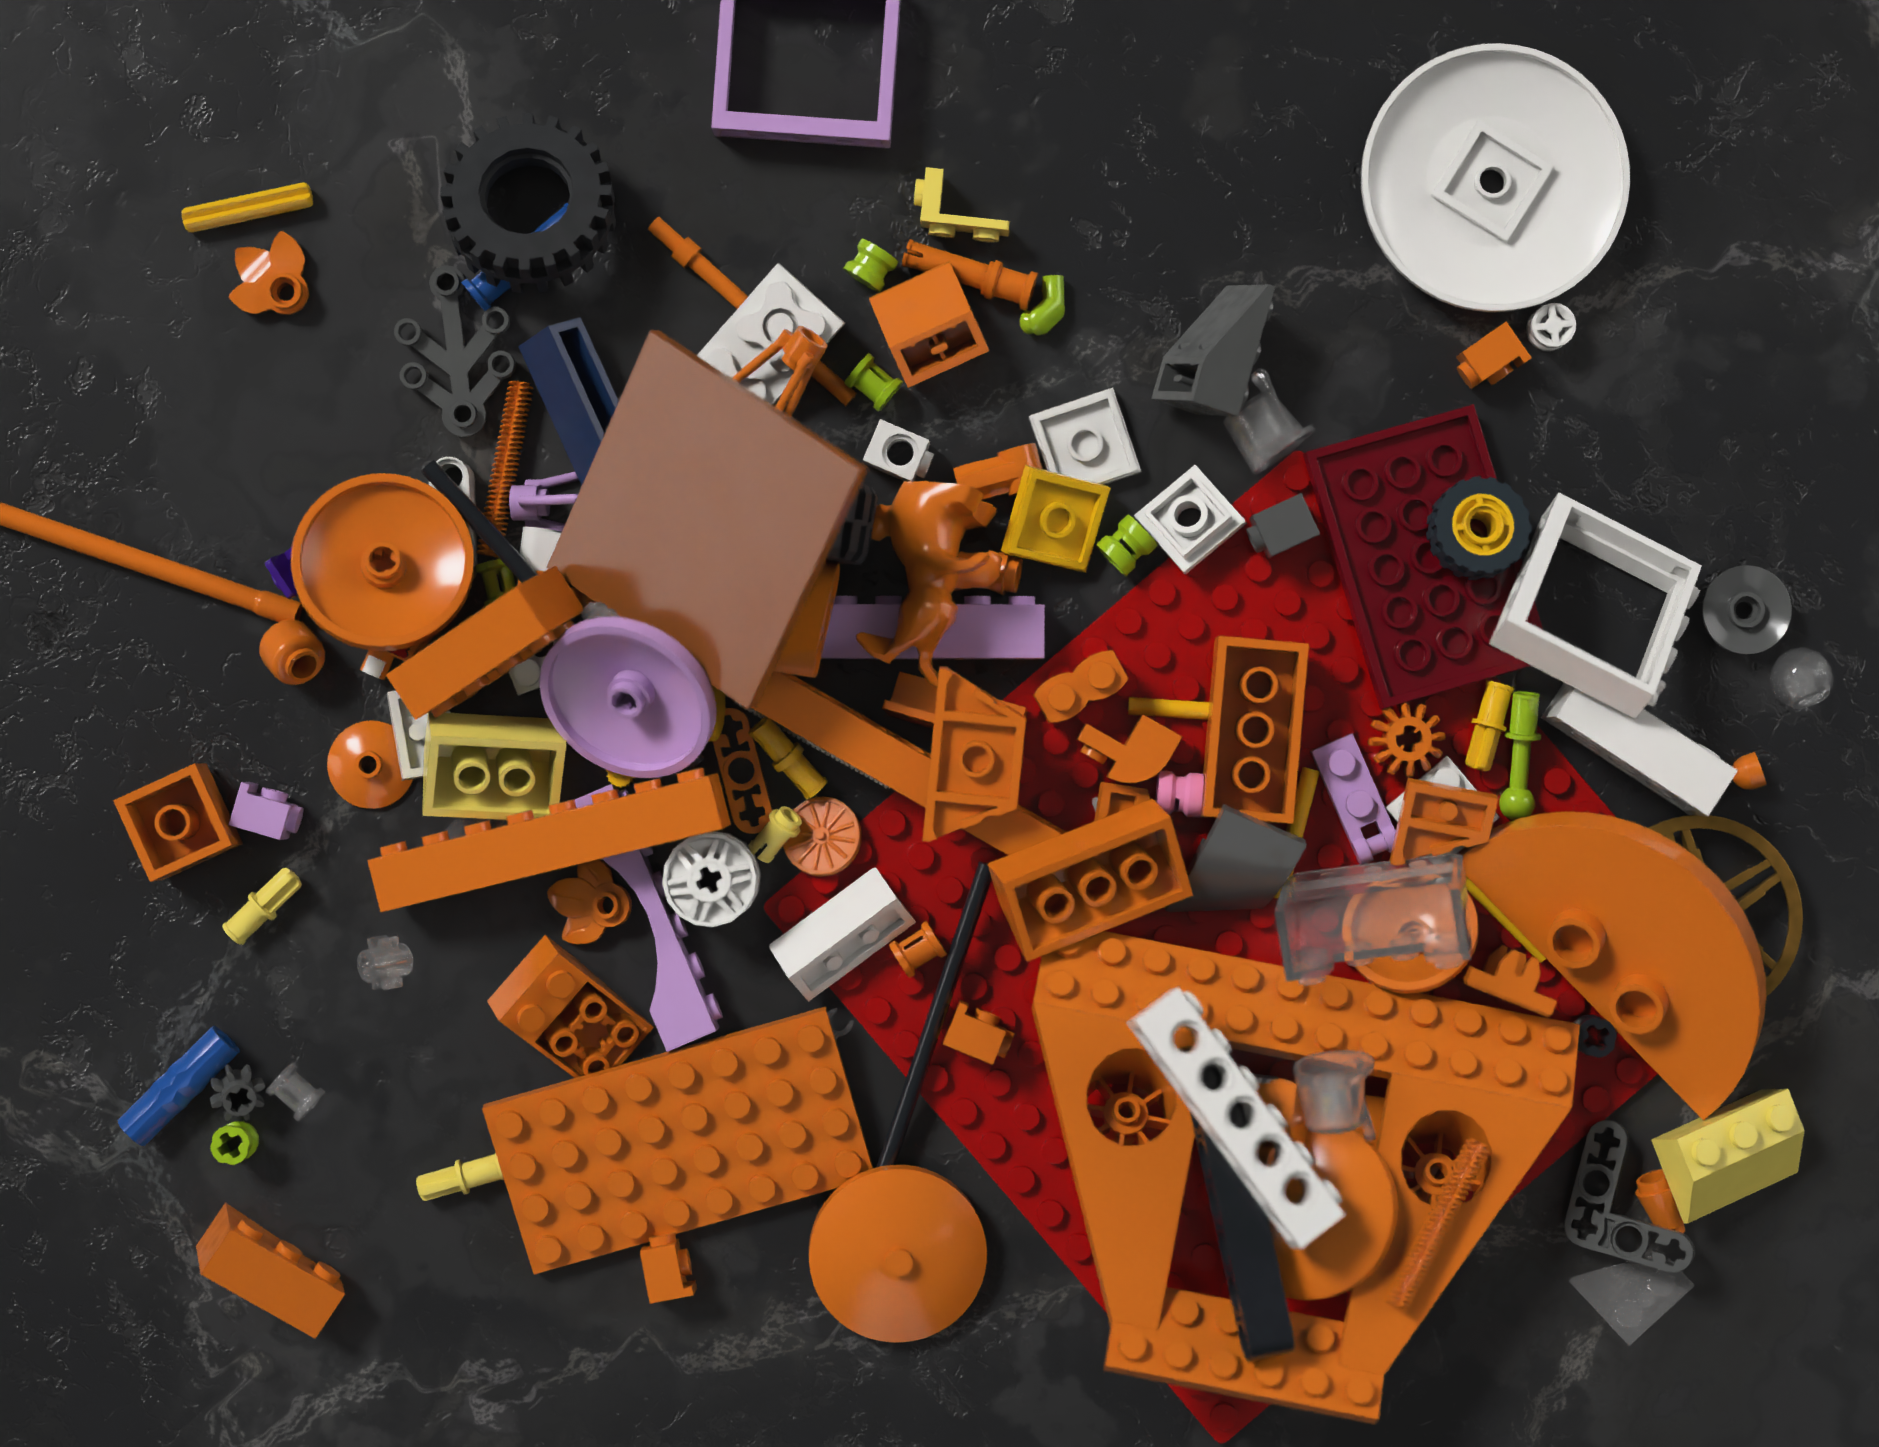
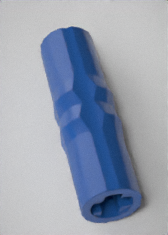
[117,1026,240,1146]

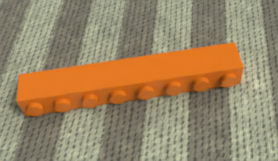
[367,767,731,912]

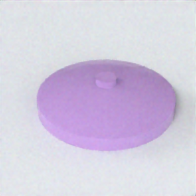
[540,617,716,778]

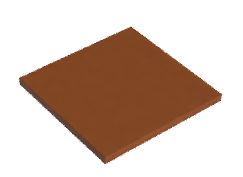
[546,330,868,709]

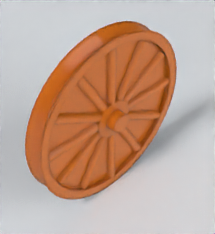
[783,797,862,876]

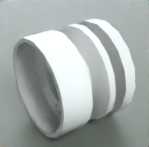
[662,831,761,927]

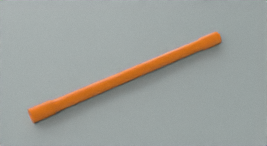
[0,502,303,622]

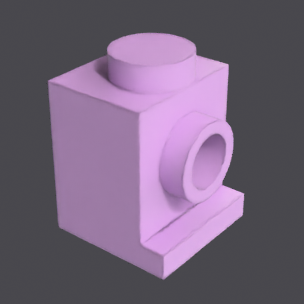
[229,782,303,840]

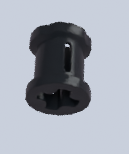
[1573,1014,1617,1058]

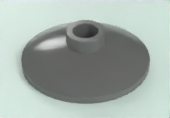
[1701,565,1792,654]

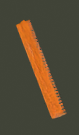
[476,381,533,558]
[1384,1137,1490,1312]

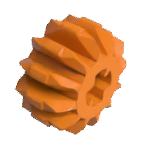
[1368,702,1446,777]

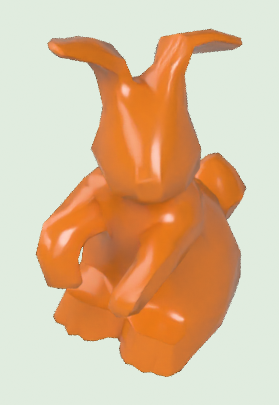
[856,481,1002,688]

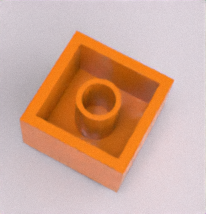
[113,763,243,882]

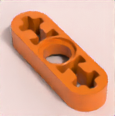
[713,708,773,834]

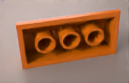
[987,799,1193,962]

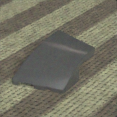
[1164,804,1307,912]

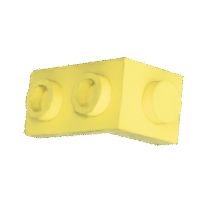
[913,167,1010,242]

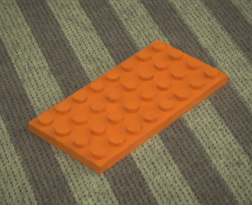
[482,1006,874,1275]

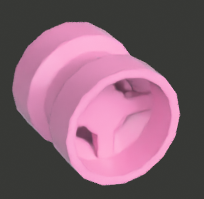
[1155,770,1204,818]

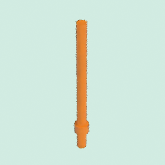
[648,217,857,406]

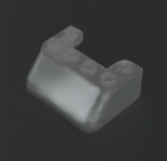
[1275,853,1472,985]

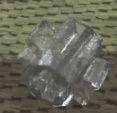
[357,935,413,991]

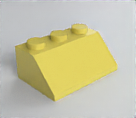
[422,712,567,820]
[1651,1089,1805,1224]

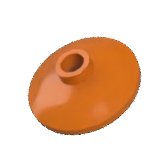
[327,721,414,809]

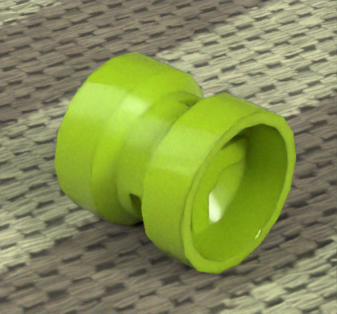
[1096,514,1158,577]

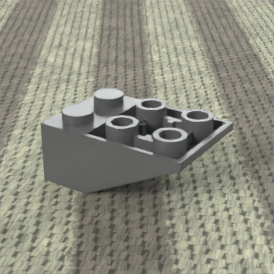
[1151,284,1275,417]

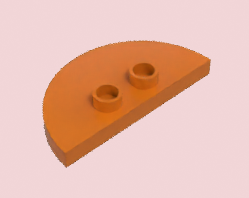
[1454,812,1766,1121]

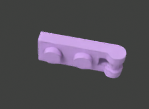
[1310,733,1396,866]

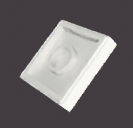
[1029,387,1141,485]

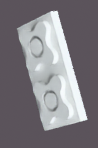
[697,263,845,405]

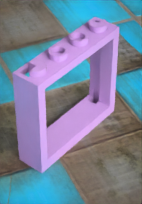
[711,0,901,148]

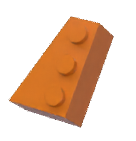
[196,1202,345,1339]

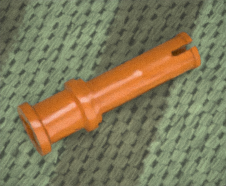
[901,239,1038,311]

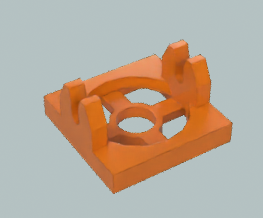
[1455,944,1557,1017]

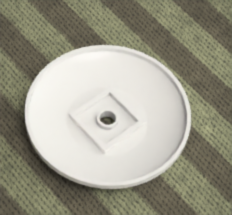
[1361,43,1630,312]

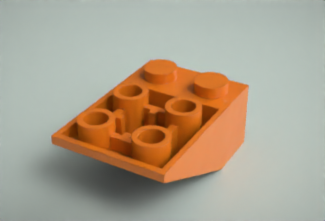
[487,935,654,1078]

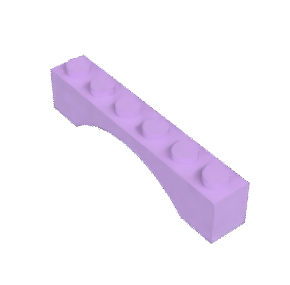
[575,784,723,1052]

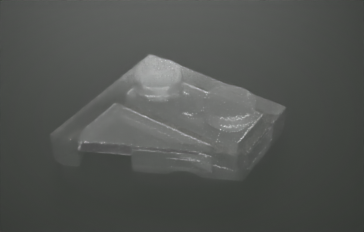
[1569,1255,1695,1346]

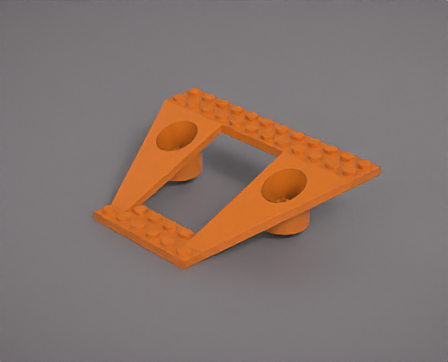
[1032,931,1580,1424]

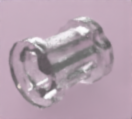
[266,1063,326,1122]

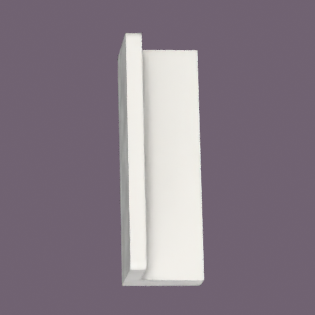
[769,868,916,1002]

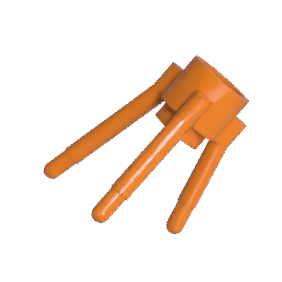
[732,326,828,417]

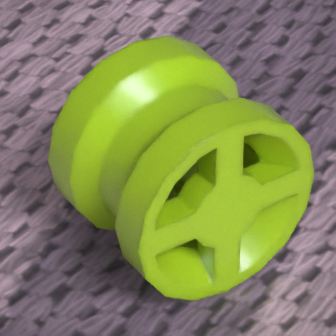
[843,239,899,293]

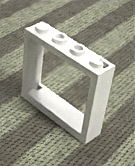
[1489,492,1702,718]

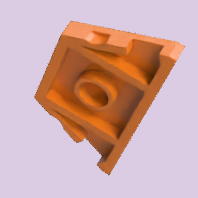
[923,667,1026,842]

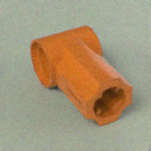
[953,443,1043,501]

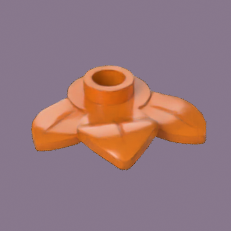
[229,231,309,315]
[547,859,632,944]

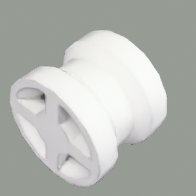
[1526,303,1576,351]

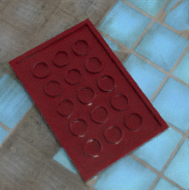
[1303,404,1544,710]

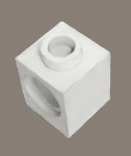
[863,419,934,481]

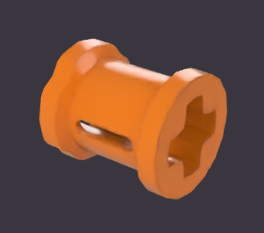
[889,921,947,978]

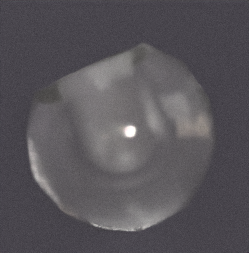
[1770,647,1834,709]

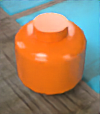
[259,619,325,686]

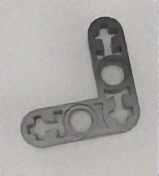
[1564,1120,1695,1273]

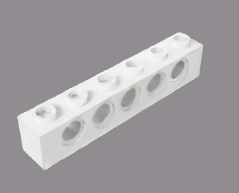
[1126,987,1345,1249]

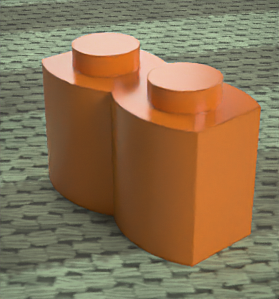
[1033,651,1128,723]

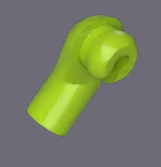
[1020,275,1065,336]

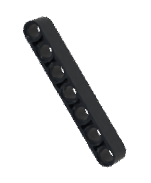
[1179,1045,1295,1362]

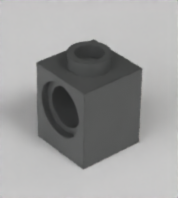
[1246,493,1320,559]

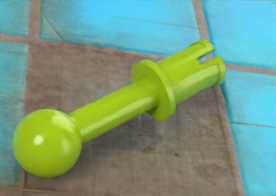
[1499,691,1541,820]

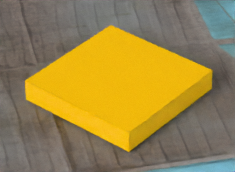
[1001,465,1111,573]

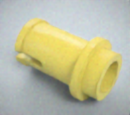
[748,806,802,863]

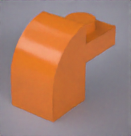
[1076,715,1182,783]

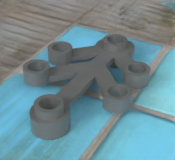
[394,265,516,437]

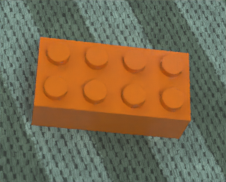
[386,565,585,720]
[1201,636,1309,824]

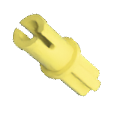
[222,867,302,945]
[416,1152,504,1201]

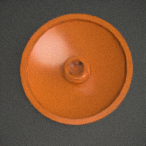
[291,473,474,651]
[1268,1115,1398,1300]
[809,1165,987,1343]

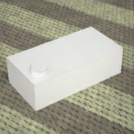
[1541,683,1738,816]

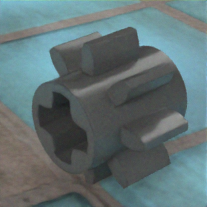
[210,1065,265,1121]

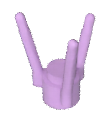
[509,472,579,532]

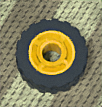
[1426,476,1532,580]

